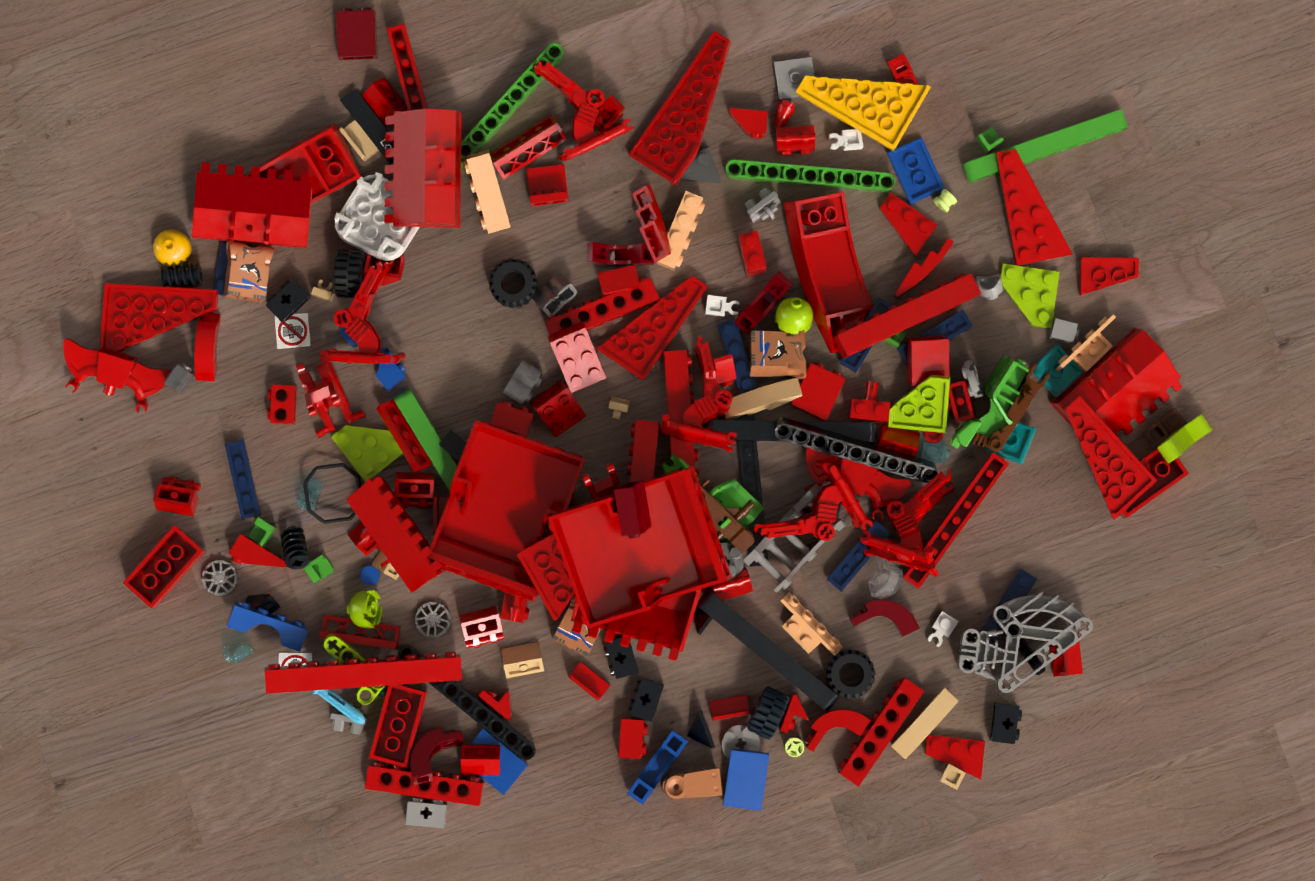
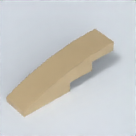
[723,378,803,420]
[891,687,959,759]

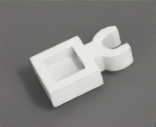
[828,129,863,151]
[705,295,740,317]
[927,611,959,647]

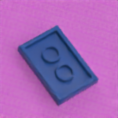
[886,137,945,205]
[459,728,528,795]
[723,748,770,811]

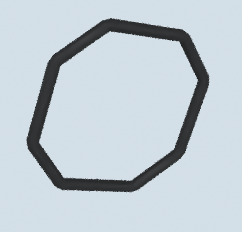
[303,463,361,524]

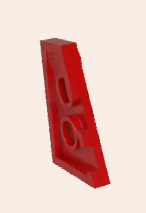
[879,192,937,257]
[1080,257,1139,296]
[925,735,985,779]

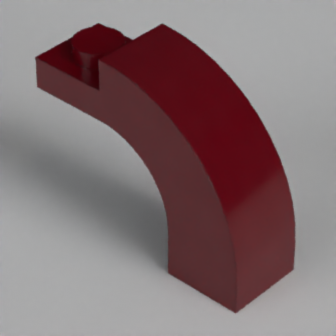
[587,242,654,266]
[734,271,793,334]
[850,600,920,637]
[411,728,463,785]

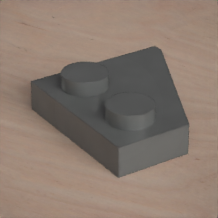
[680,148,722,183]

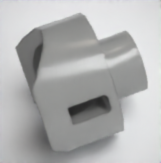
[975,273,1003,300]

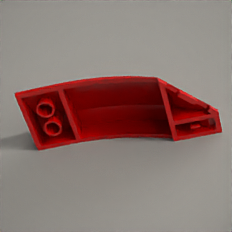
[243,122,361,204]
[784,192,874,353]

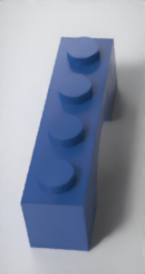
[339,327,407,391]
[226,601,308,652]
[627,730,688,805]

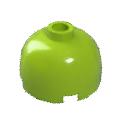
[774,297,813,334]
[347,590,382,629]

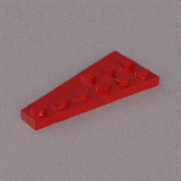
[996,149,1073,266]
[596,276,708,381]
[1064,395,1157,520]

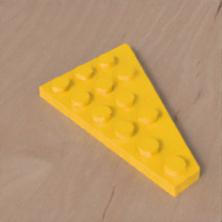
[795,76,931,151]

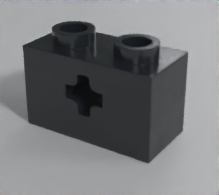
[265,279,311,324]
[604,638,639,679]
[628,678,664,722]
[990,702,1022,744]

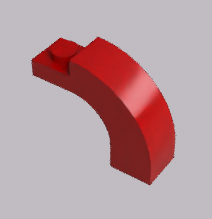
[194,313,221,382]
[805,709,870,752]

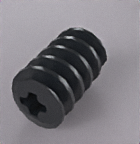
[161,261,203,287]
[281,526,310,570]

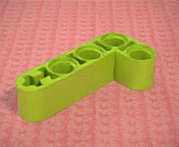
[1157,414,1213,464]
[323,634,385,705]

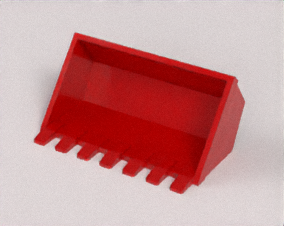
[384,108,462,228]
[192,162,313,248]
[1050,328,1182,439]
[346,476,446,593]
[570,589,702,661]

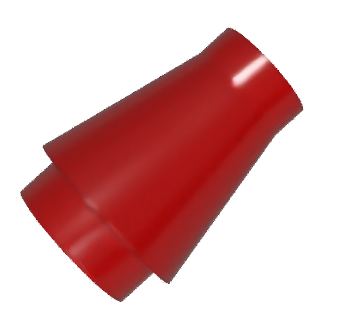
[773,99,795,127]

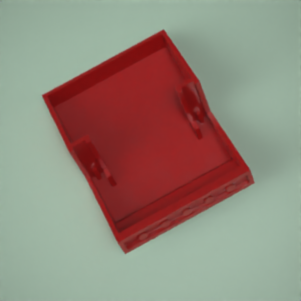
[428,420,586,602]
[548,466,732,629]

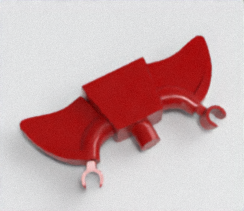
[63,338,171,413]
[805,448,912,521]

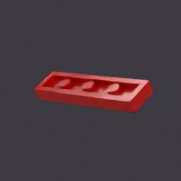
[376,399,432,472]

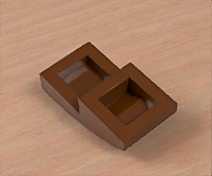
[1143,407,1186,447]

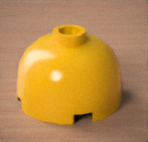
[153,229,192,268]

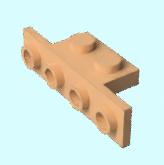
[1056,315,1116,373]
[781,592,843,656]

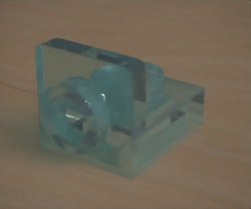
[921,442,950,464]
[297,478,324,511]
[223,644,255,664]

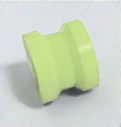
[933,189,957,213]
[785,737,804,757]

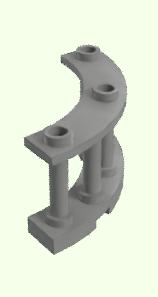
[743,483,849,593]

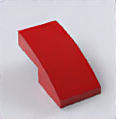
[887,54,919,85]

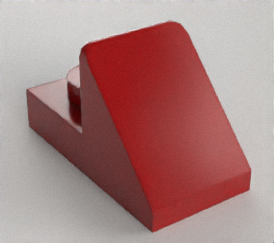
[594,95,626,133]
[479,689,512,720]
[780,694,809,733]

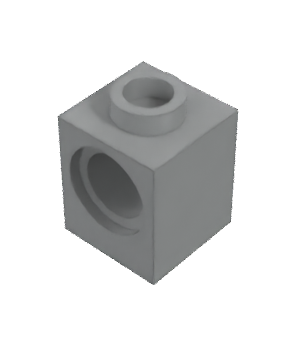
[1049,318,1080,344]

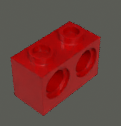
[267,385,297,425]

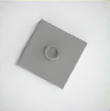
[774,57,814,100]

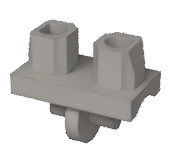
[744,188,781,223]
[330,702,367,735]

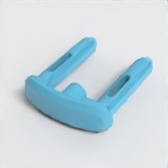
[312,652,387,724]

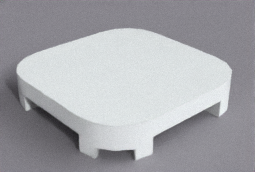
[334,173,419,261]

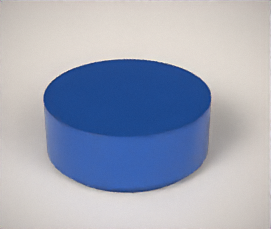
[360,566,380,585]

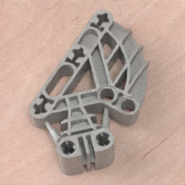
[957,591,1093,693]

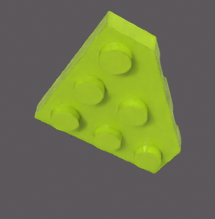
[1001,264,1060,329]
[888,375,951,433]
[331,425,403,482]

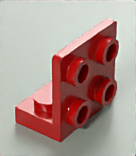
[527,164,569,207]
[530,380,586,437]

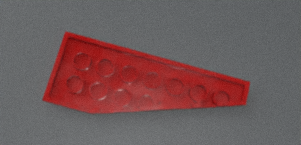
[628,31,731,186]

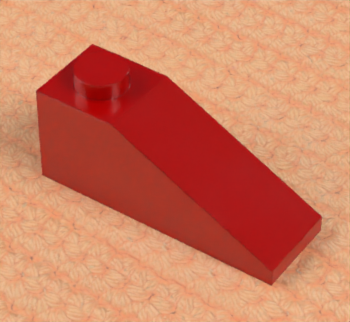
[228,534,289,568]

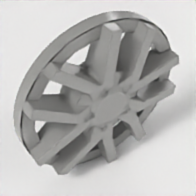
[201,560,238,596]
[415,602,451,638]

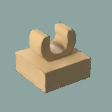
[311,279,334,302]
[608,396,630,419]
[939,764,966,790]

